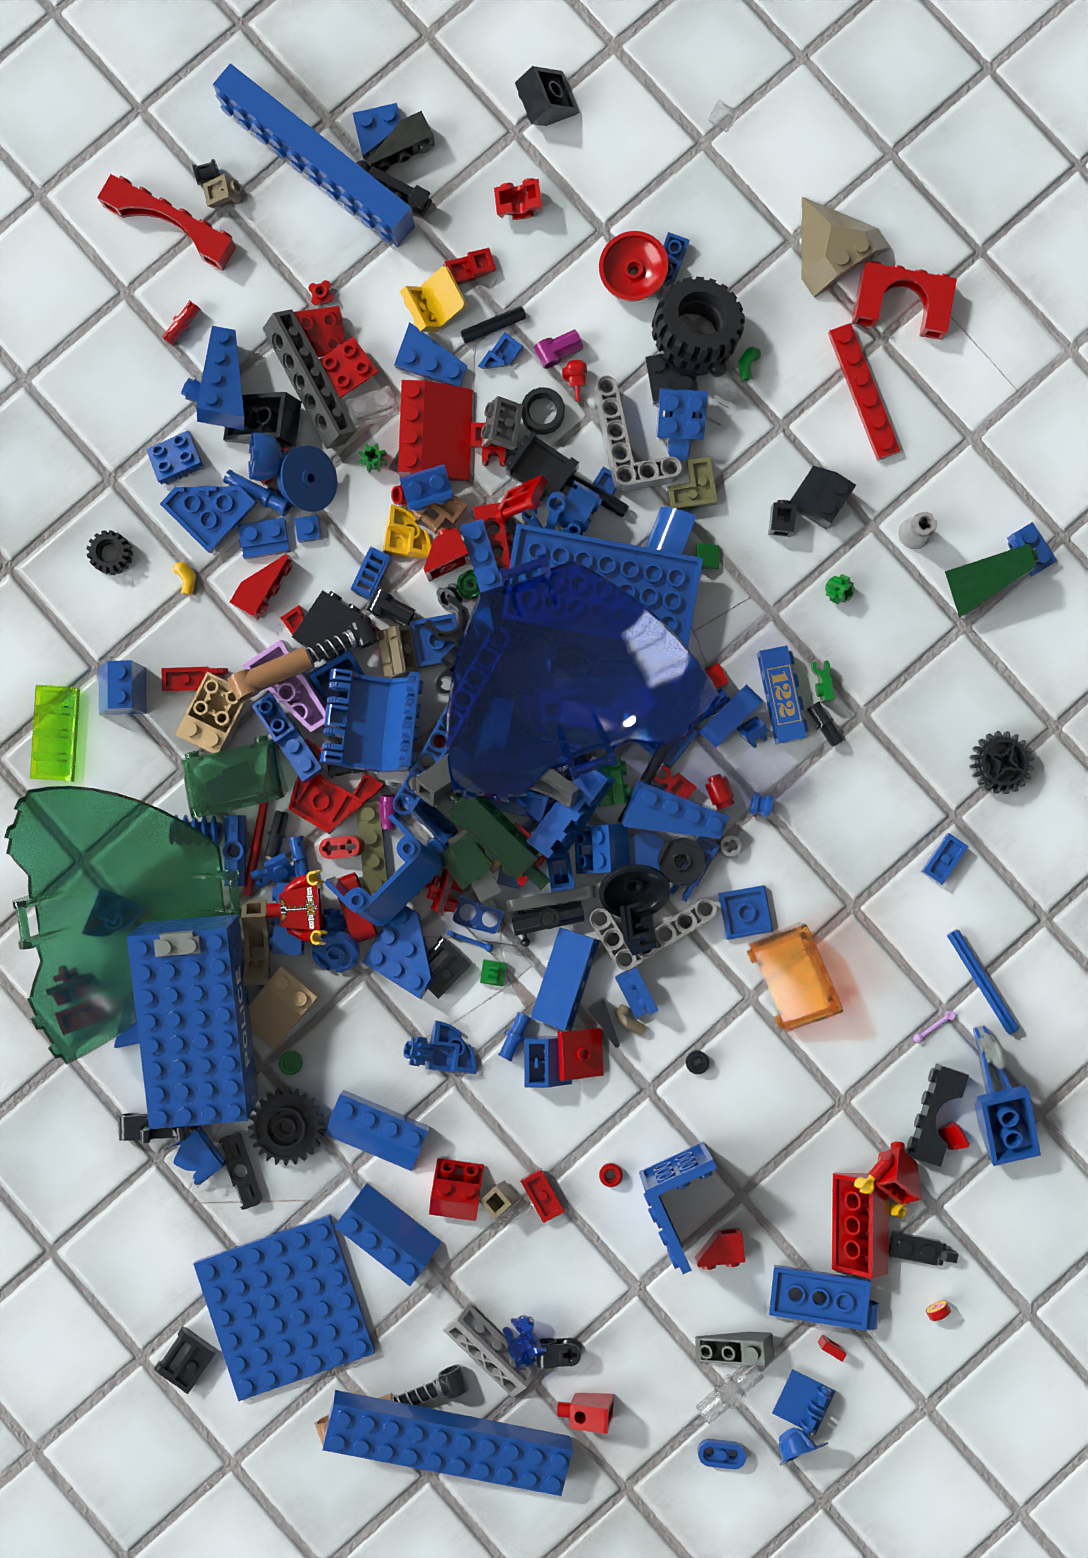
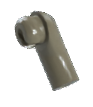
[615,1004,646,1035]

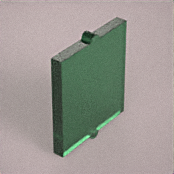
[440,833,494,890]

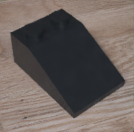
[223,392,302,447]

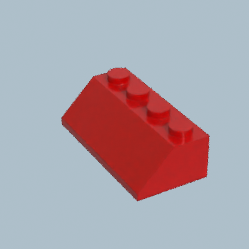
[832,1173,889,1279]

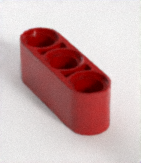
[337,872,378,943]

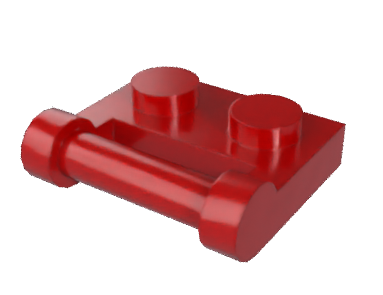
[495,475,547,523]

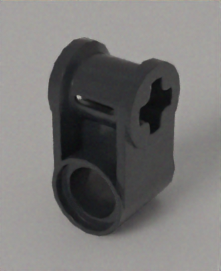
[535,1337,582,1369]

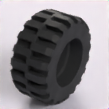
[651,276,745,372]

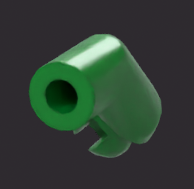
[738,346,761,381]

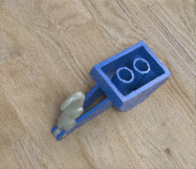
[973,1025,1041,1166]

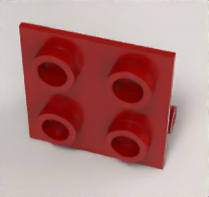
[294,306,345,357]
[319,337,379,398]

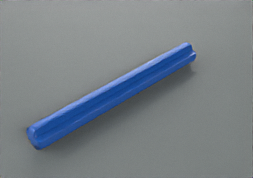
[947,929,1020,1034]

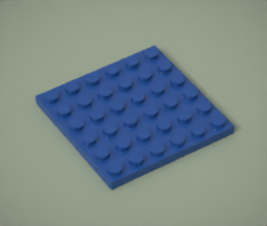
[193,1214,376,1402]

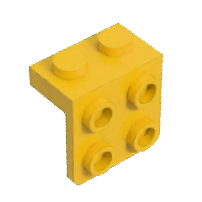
[399,267,466,332]

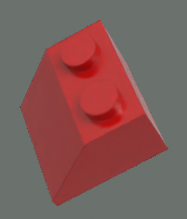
[423,527,470,582]

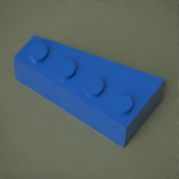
[196,326,244,430]
[526,763,616,858]
[620,779,729,839]

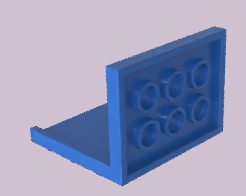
[639,1142,717,1274]

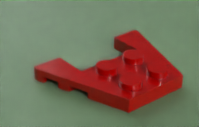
[288,738,385,834]

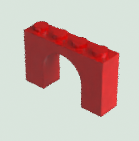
[852,261,957,340]

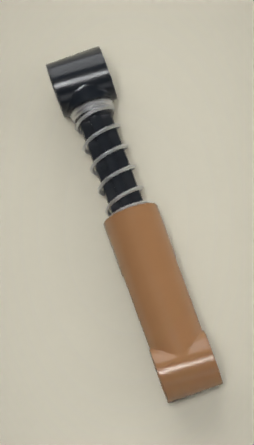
[227,617,380,702]
[315,1364,469,1445]

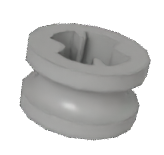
[719,835,742,857]

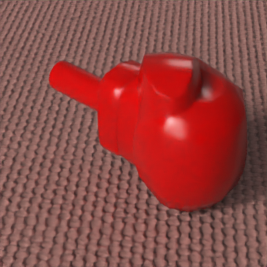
[562,360,587,402]

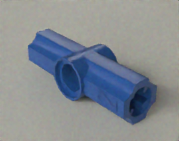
[222,815,248,887]

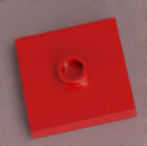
[557,1027,604,1081]

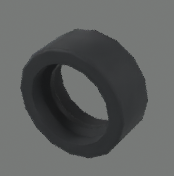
[521,387,565,435]

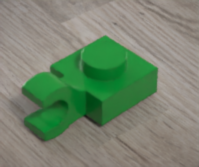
[811,660,834,703]

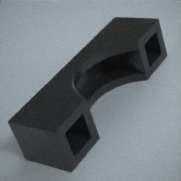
[907,1063,969,1167]

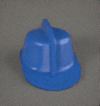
[778,1428,828,1466]

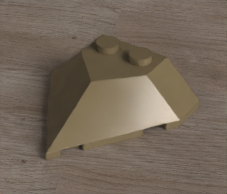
[801,197,891,297]

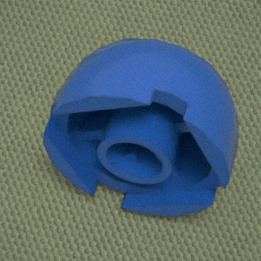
[248,432,286,481]

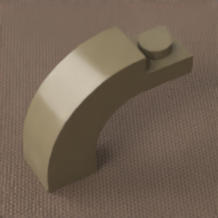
[241,899,271,986]

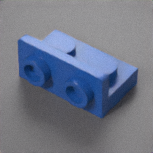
[399,464,454,511]
[1007,522,1057,577]
[615,966,659,1018]

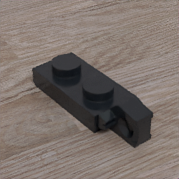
[889,1231,959,1266]

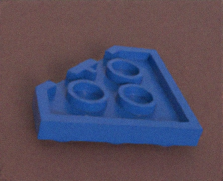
[160,485,258,553]
[362,905,434,999]

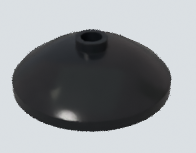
[599,864,670,917]

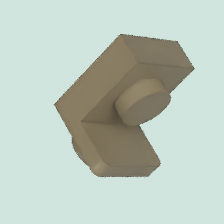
[203,174,242,208]

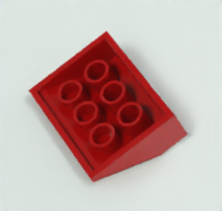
[398,380,473,481]

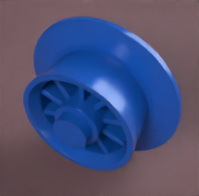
[277,445,338,512]

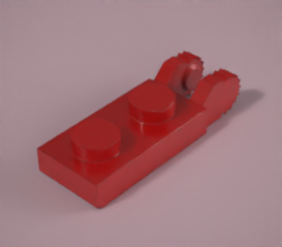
[161,666,228,692]

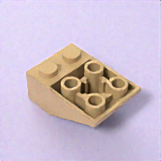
[175,672,247,758]

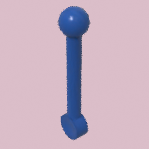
[447,930,494,952]

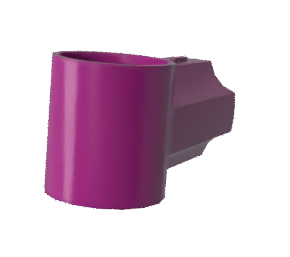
[534,329,583,369]

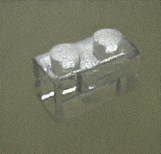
[346,385,399,429]

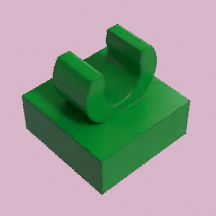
[480,959,507,986]

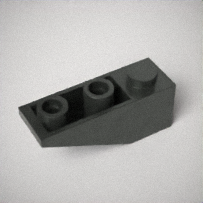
[369,111,435,172]
[695,1331,774,1366]

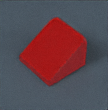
[697,663,729,693]
[938,1121,970,1150]

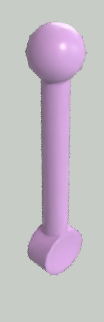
[914,1010,956,1043]

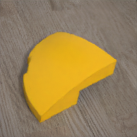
[382,504,431,558]

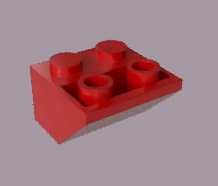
[429,1158,484,1221]

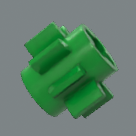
[358,443,387,473]
[825,574,855,604]

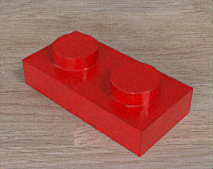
[520,1168,564,1223]

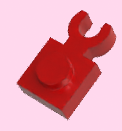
[654,765,697,798]

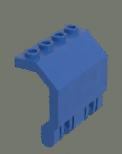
[320,669,423,772]

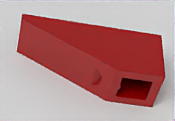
[229,554,293,620]

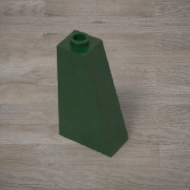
[945,544,1040,618]

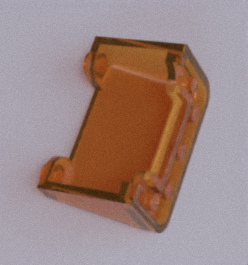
[747,922,843,1032]

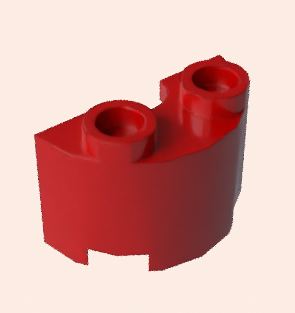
[494,178,542,220]

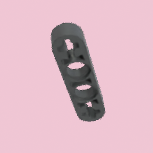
[505,885,598,913]

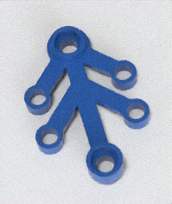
[522,492,582,535]

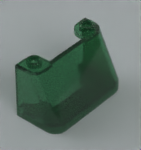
[181,735,288,819]

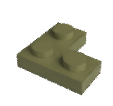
[667,457,718,509]

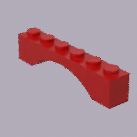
[97,174,236,271]

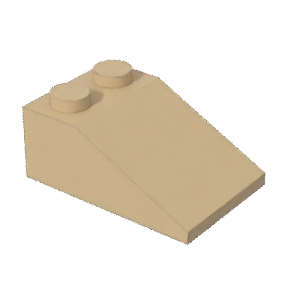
[249,965,321,1050]

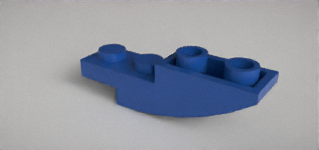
[251,692,324,784]

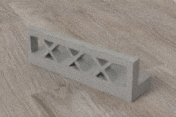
[443,1303,538,1397]

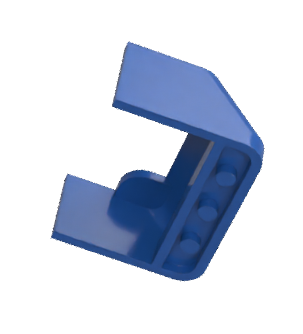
[324,813,443,926]

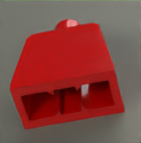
[557,1393,614,1434]

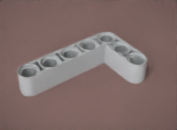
[595,375,682,492]
[589,898,717,970]

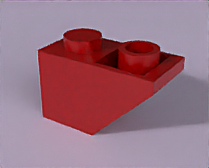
[695,1228,746,1270]

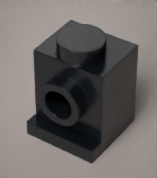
[768,500,797,537]

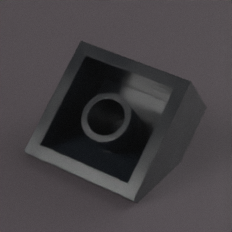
[515,66,579,126]
[790,465,856,529]

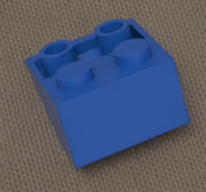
[575,824,630,874]
[524,1036,572,1088]

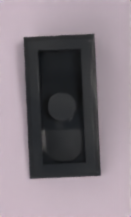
[588,997,620,1048]

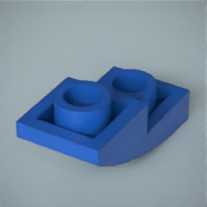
[663,232,690,284]

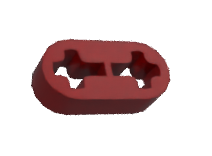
[319,836,365,859]

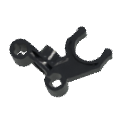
[424,596,490,696]
[117,1113,190,1143]

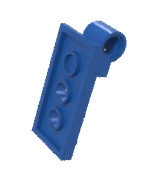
[769,1265,880,1331]

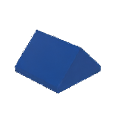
[308,650,365,705]

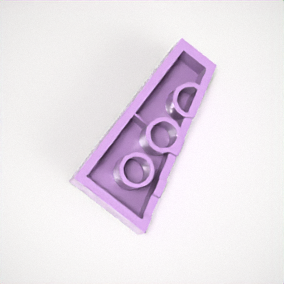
[242,640,328,733]

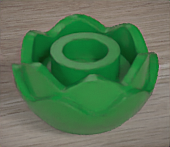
[457,570,482,599]

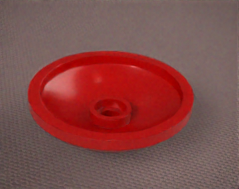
[599,231,669,302]

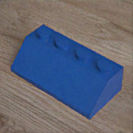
[325,1090,431,1171]
[334,1183,442,1286]

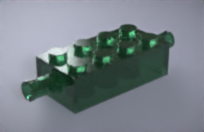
[448,788,551,891]

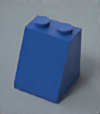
[98,660,146,715]

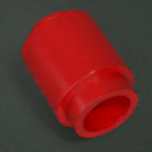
[704,773,735,810]

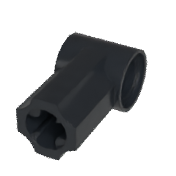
[365,588,416,626]

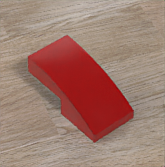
[443,248,496,285]

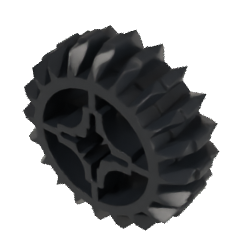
[969,731,1035,794]

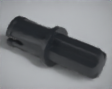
[807,701,843,747]
[263,811,289,857]

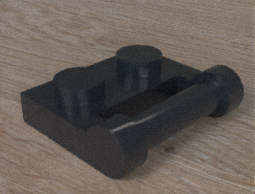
[428,935,472,999]
[154,1327,217,1394]

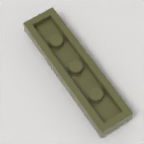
[356,801,388,896]

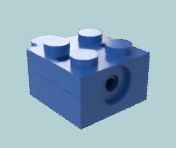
[656,388,708,462]

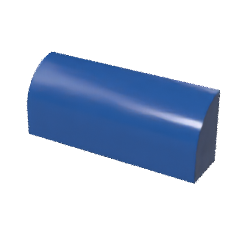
[645,507,696,554]
[531,927,600,1030]

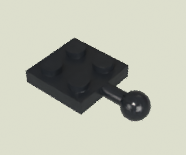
[645,353,727,404]

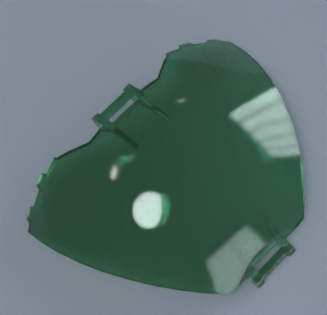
[4,786,242,1065]

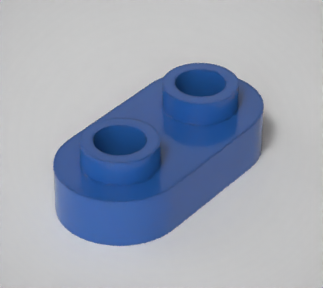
[697,1439,746,1469]

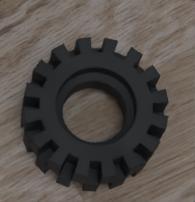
[86,530,133,575]

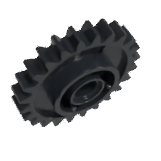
[248,1087,326,1166]

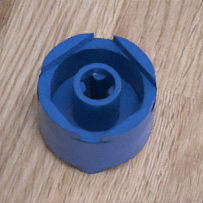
[556,481,603,535]

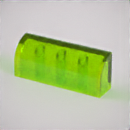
[30,685,80,782]

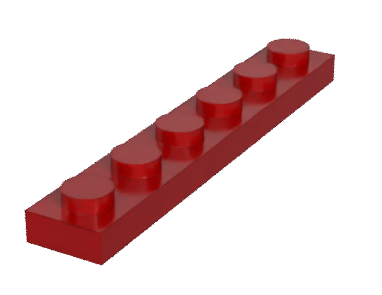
[828,323,901,461]

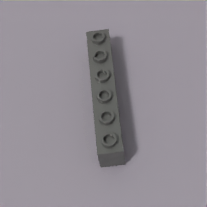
[262,309,357,449]

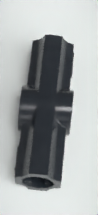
[511,901,585,936]

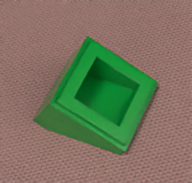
[696,543,719,569]

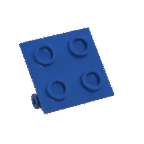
[146,431,204,485]
[772,1369,836,1436]

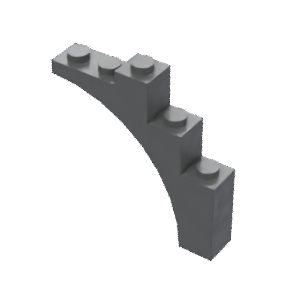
[415,743,579,808]

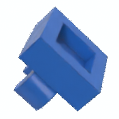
[737,716,769,748]

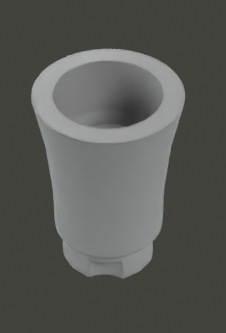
[898,512,937,549]

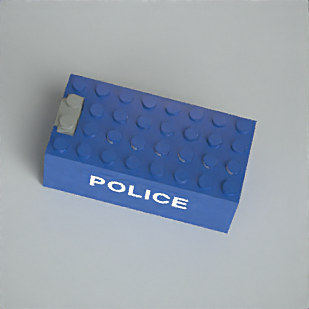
[127,914,259,1129]

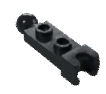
[356,160,432,216]

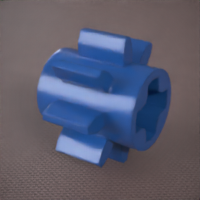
[322,908,346,932]
[403,1036,433,1067]

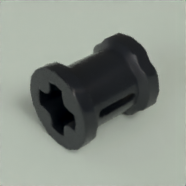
[192,159,220,186]

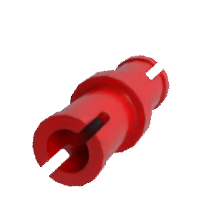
[162,300,201,347]

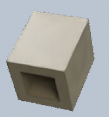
[479,1180,520,1220]

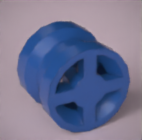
[749,792,773,818]

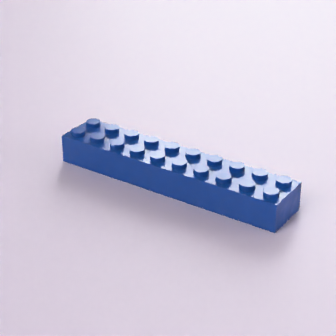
[213,63,415,247]
[322,1390,573,1496]

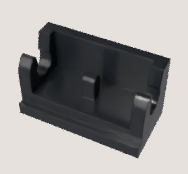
[620,902,657,956]

